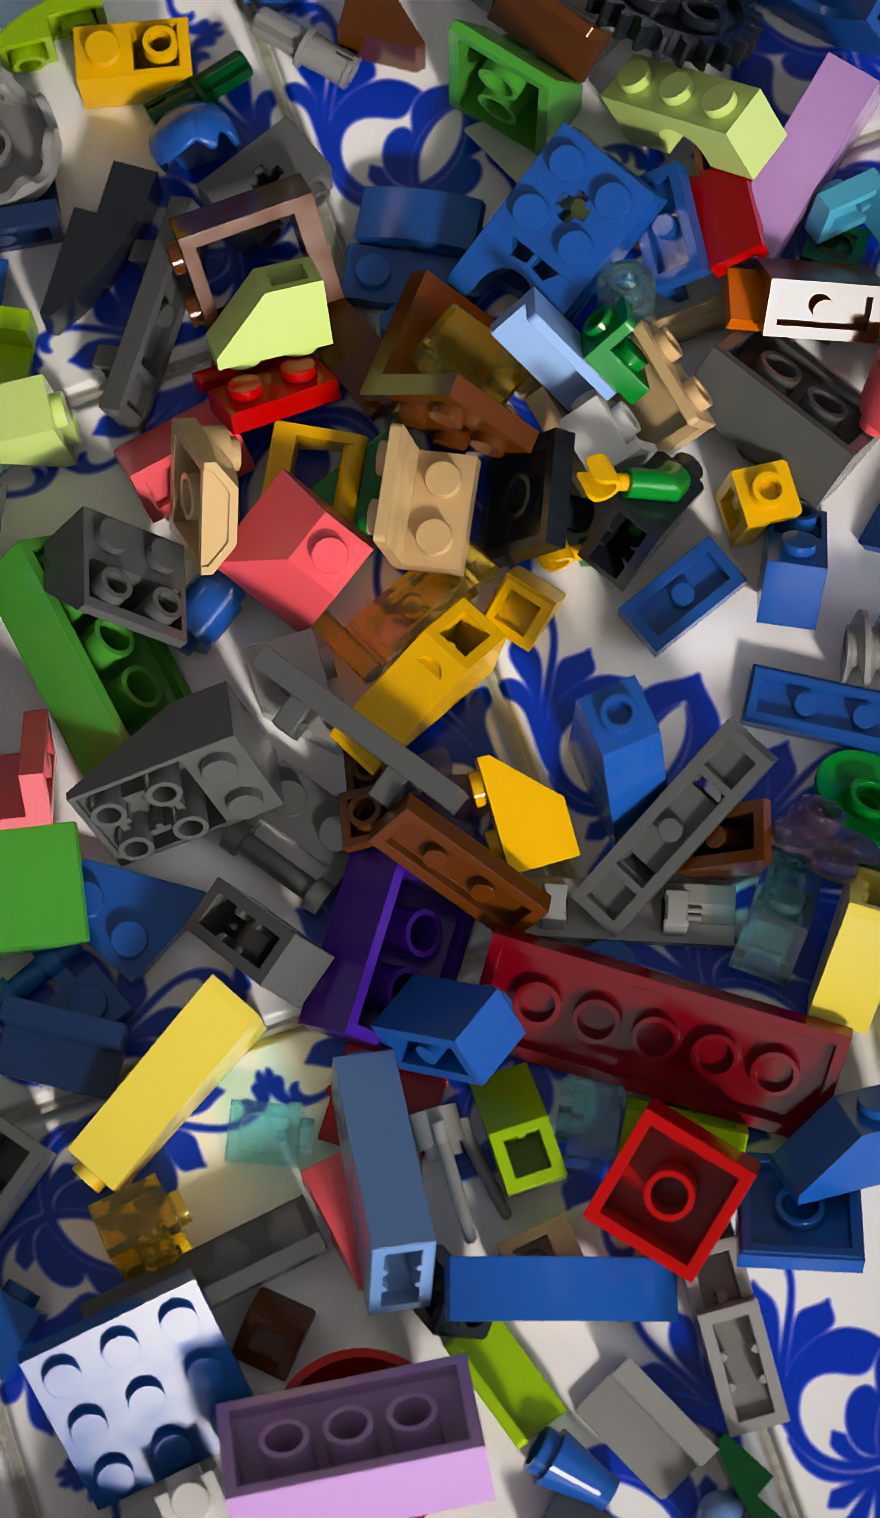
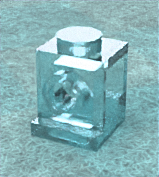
[555,1077,625,1173]

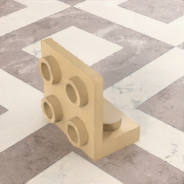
[366,423,481,577]

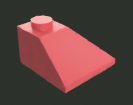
[218,468,376,632]

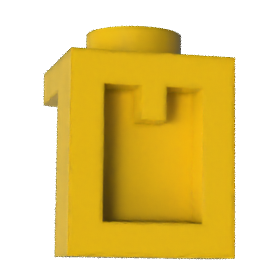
[714,460,802,549]

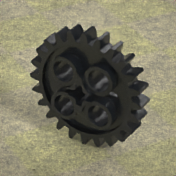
[585,0,764,72]

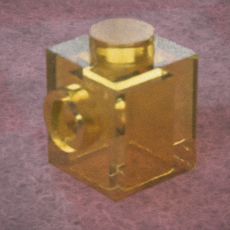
[88,1173,194,1282]

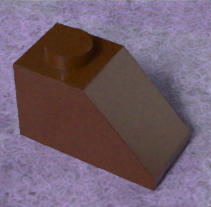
[675,798,772,880]

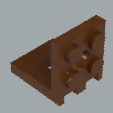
[359,269,539,458]

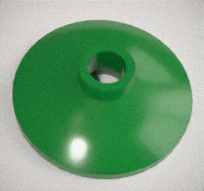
[814,750,880,847]

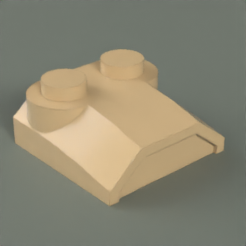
[169,417,241,575]

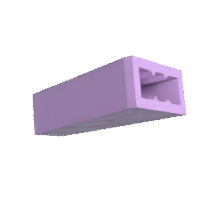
[736,52,880,269]

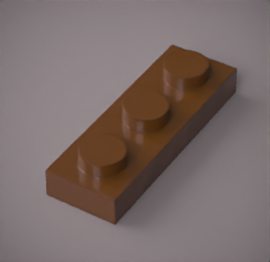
[368,793,552,932]

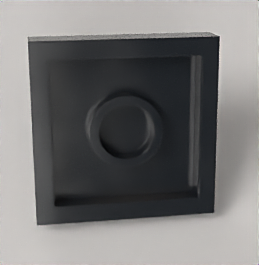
[477,427,594,569]

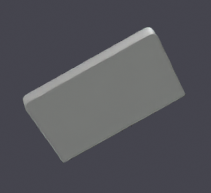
[576,1357,719,1499]

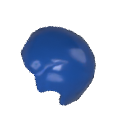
[148,101,242,172]

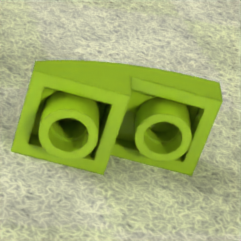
[0,0,108,74]

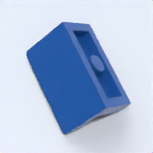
[638,160,712,303]

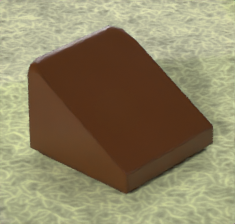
[232,1287,316,1382]

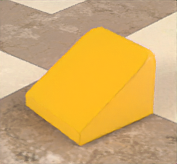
[483,565,566,652]

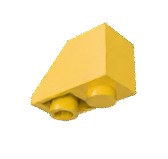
[73,17,193,110]
[467,755,581,873]

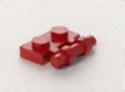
[192,355,341,436]

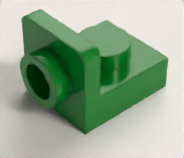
[580,297,650,405]

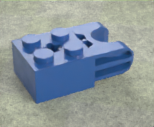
[447,122,668,323]

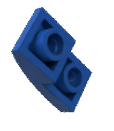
[354,186,486,257]

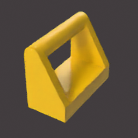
[261,420,369,523]

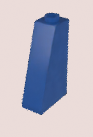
[568,674,667,847]

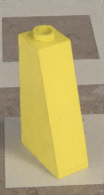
[67,974,267,1194]

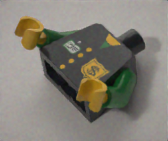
[537,451,705,592]

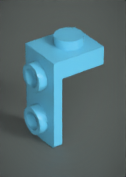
[805,168,880,244]

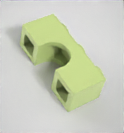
[601,53,787,180]

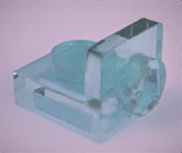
[225,1099,315,1169]

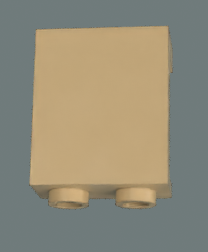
[525,320,716,502]

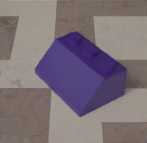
[297,851,475,1051]

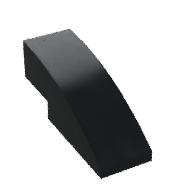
[40,160,164,336]

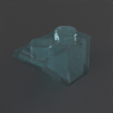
[728,845,826,987]

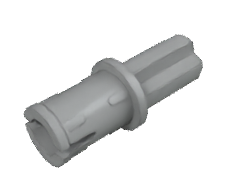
[250,6,362,90]

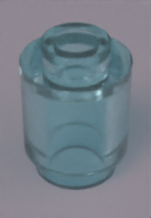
[597,259,656,338]

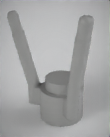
[409,1103,512,1244]

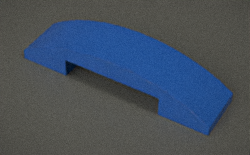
[445,1256,678,1322]

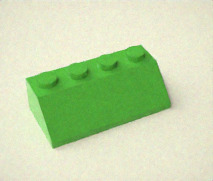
[0,535,193,778]

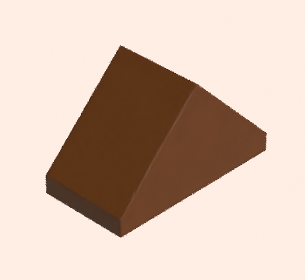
[337,0,426,73]

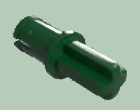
[143,50,254,126]

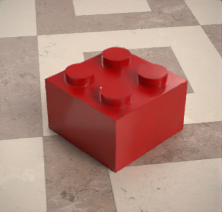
[582,1097,761,1284]

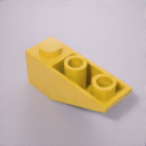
[329,597,507,776]

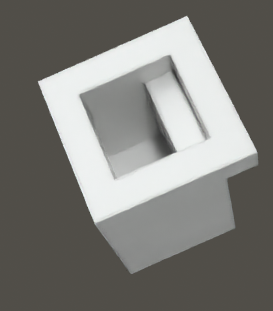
[558,389,658,473]
[154,1456,229,1518]

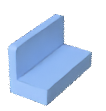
[490,286,617,412]

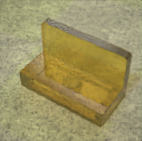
[409,303,531,422]

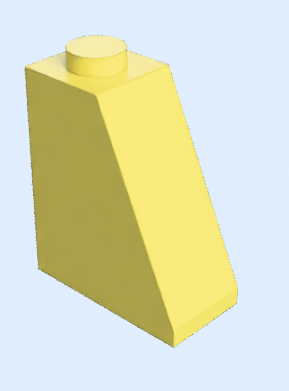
[807,864,880,1034]

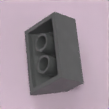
[694,330,880,508]

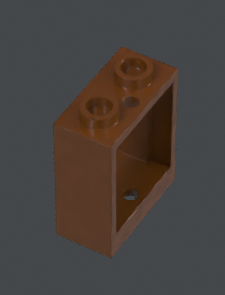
[165,173,344,332]

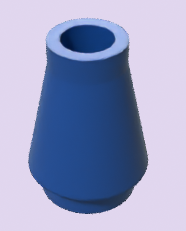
[523,1426,620,1511]

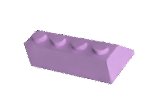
[215,1353,496,1518]

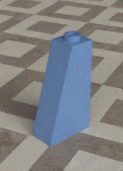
[331,1049,436,1315]

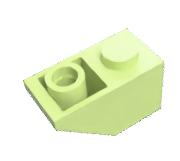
[205,256,333,370]
[0,374,82,467]

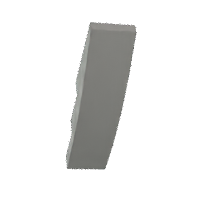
[681,1220,790,1438]

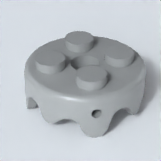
[0,67,62,208]

